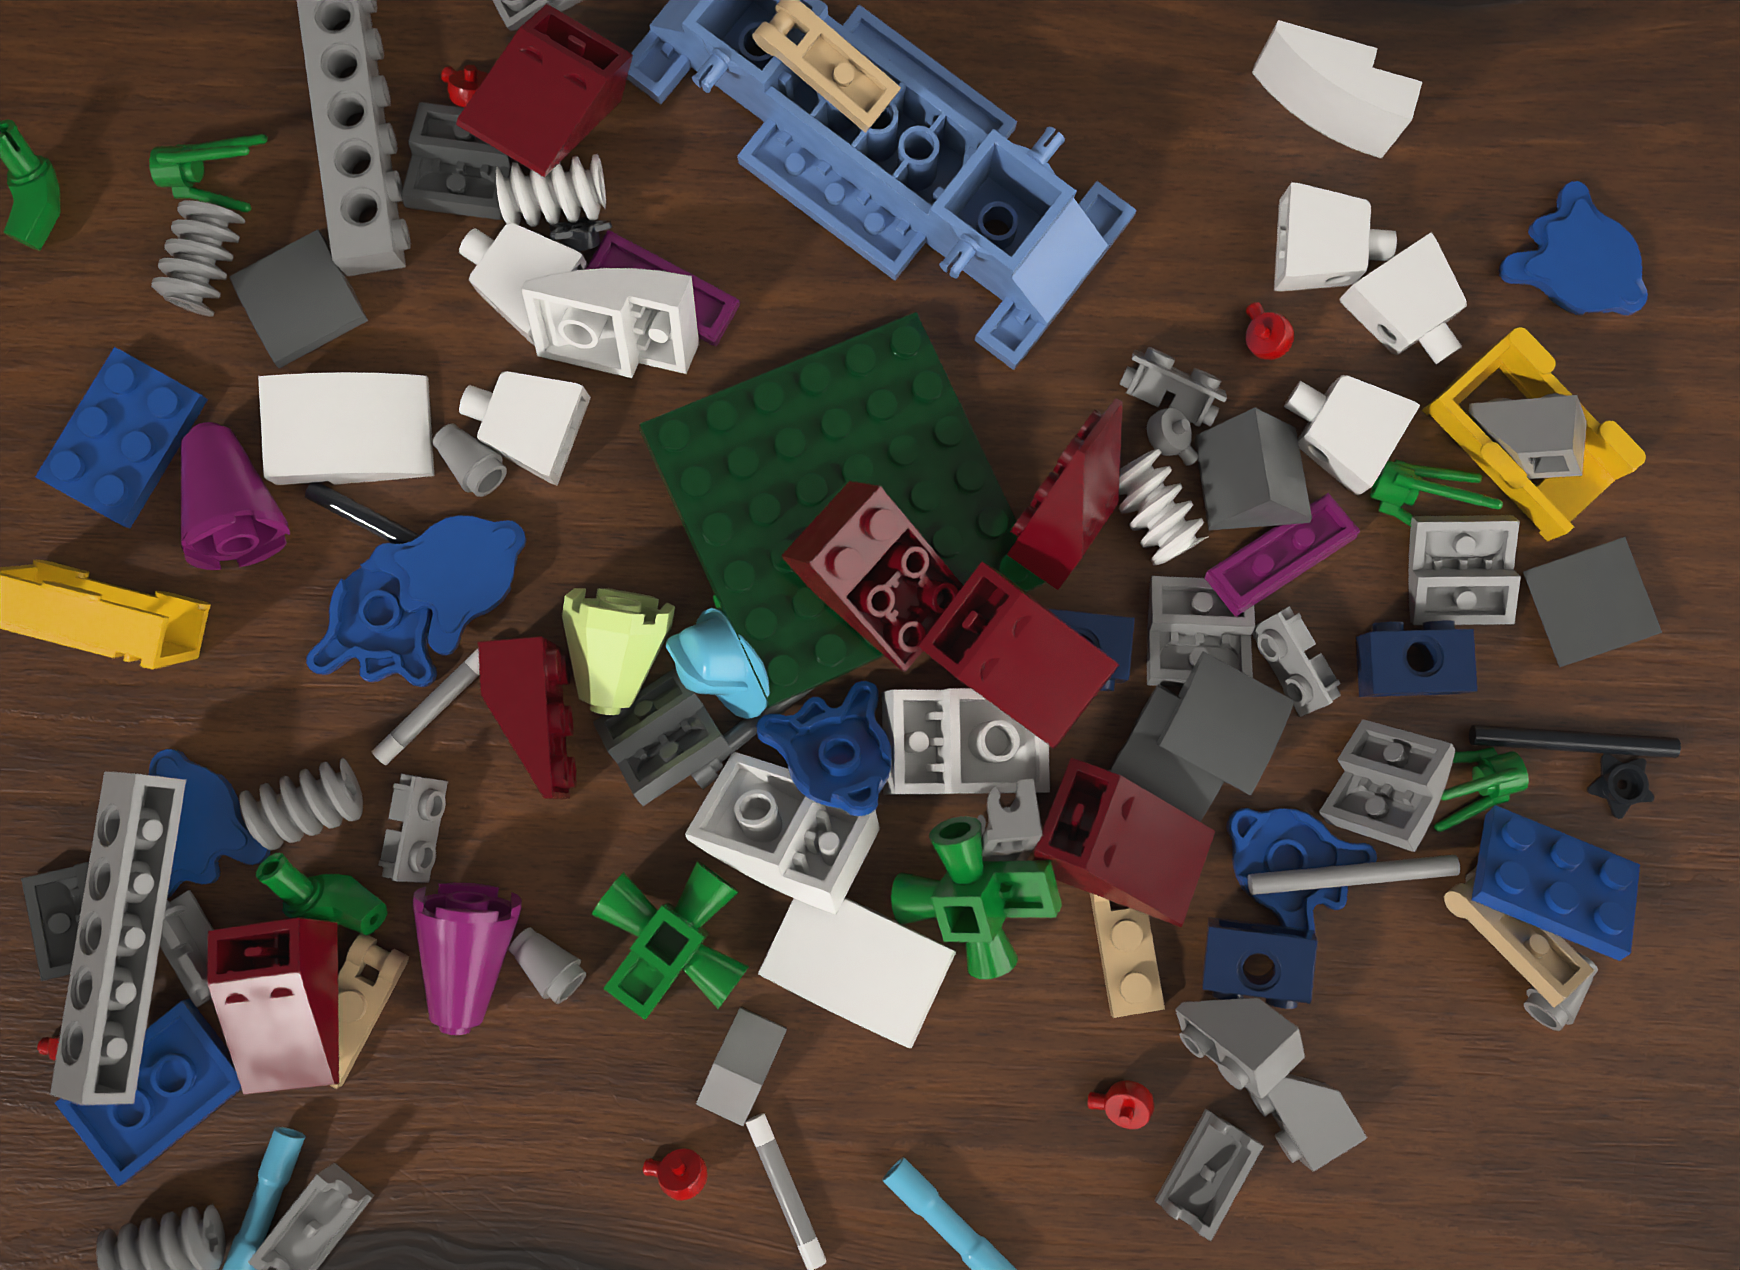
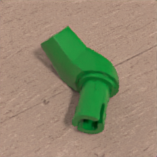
[0,119,60,251]
[256,853,388,936]

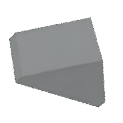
[696,1007,787,1126]

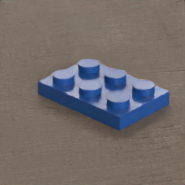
[35,347,208,529]
[1471,805,1640,961]
[55,998,242,1187]

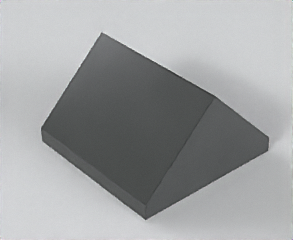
[1195,408,1312,530]

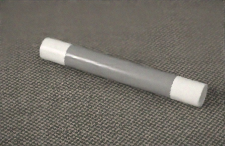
[371,648,480,765]
[745,1113,827,1270]

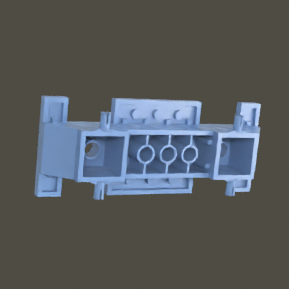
[627,0,1137,370]

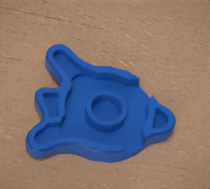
[1499,181,1648,315]
[373,516,526,655]
[306,543,437,688]
[756,681,892,816]
[148,749,271,899]
[1226,808,1377,932]

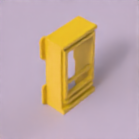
[1422,327,1646,542]
[0,559,211,669]

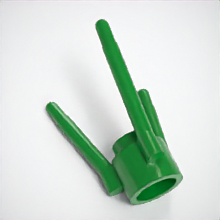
[149,134,268,213]
[1370,459,1503,527]
[1434,747,1529,832]

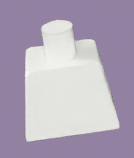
[1274,182,1397,291]
[459,223,587,345]
[1339,232,1467,364]
[459,371,591,486]
[1284,375,1420,496]

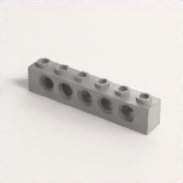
[297,0,411,276]
[50,771,186,1105]

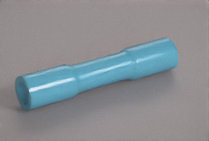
[222,1127,305,1270]
[882,1157,1017,1270]

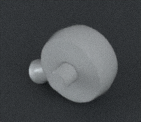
[1147,408,1199,466]

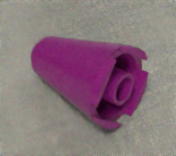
[181,422,290,570]
[413,883,522,1035]

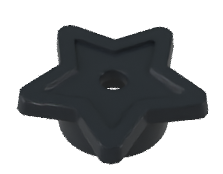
[550,216,613,251]
[1587,754,1655,819]

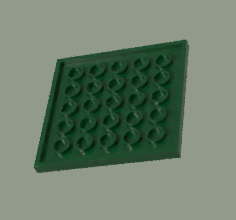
[639,312,1046,709]

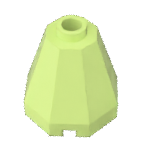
[562,588,675,715]

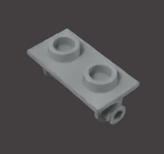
[1119,347,1227,427]
[1252,606,1341,717]
[378,774,448,883]
[159,890,214,1007]

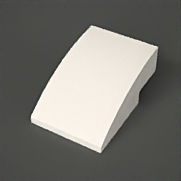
[1253,20,1422,158]
[521,268,699,378]
[258,372,435,485]
[882,688,1050,795]
[685,752,880,914]
[758,897,956,1048]

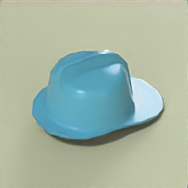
[666,608,770,719]

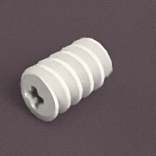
[496,154,606,227]
[1119,449,1209,565]

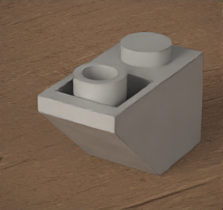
[1468,394,1587,479]
[1175,998,1305,1099]
[1247,1074,1367,1172]

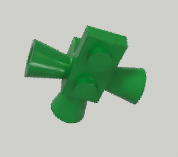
[891,816,1062,979]
[592,861,750,1020]

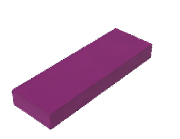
[585,230,740,347]
[1204,493,1360,617]

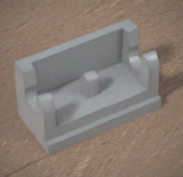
[977,779,1042,861]
[1154,1108,1263,1241]
[248,1163,375,1270]

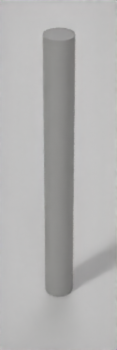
[1248,855,1460,895]

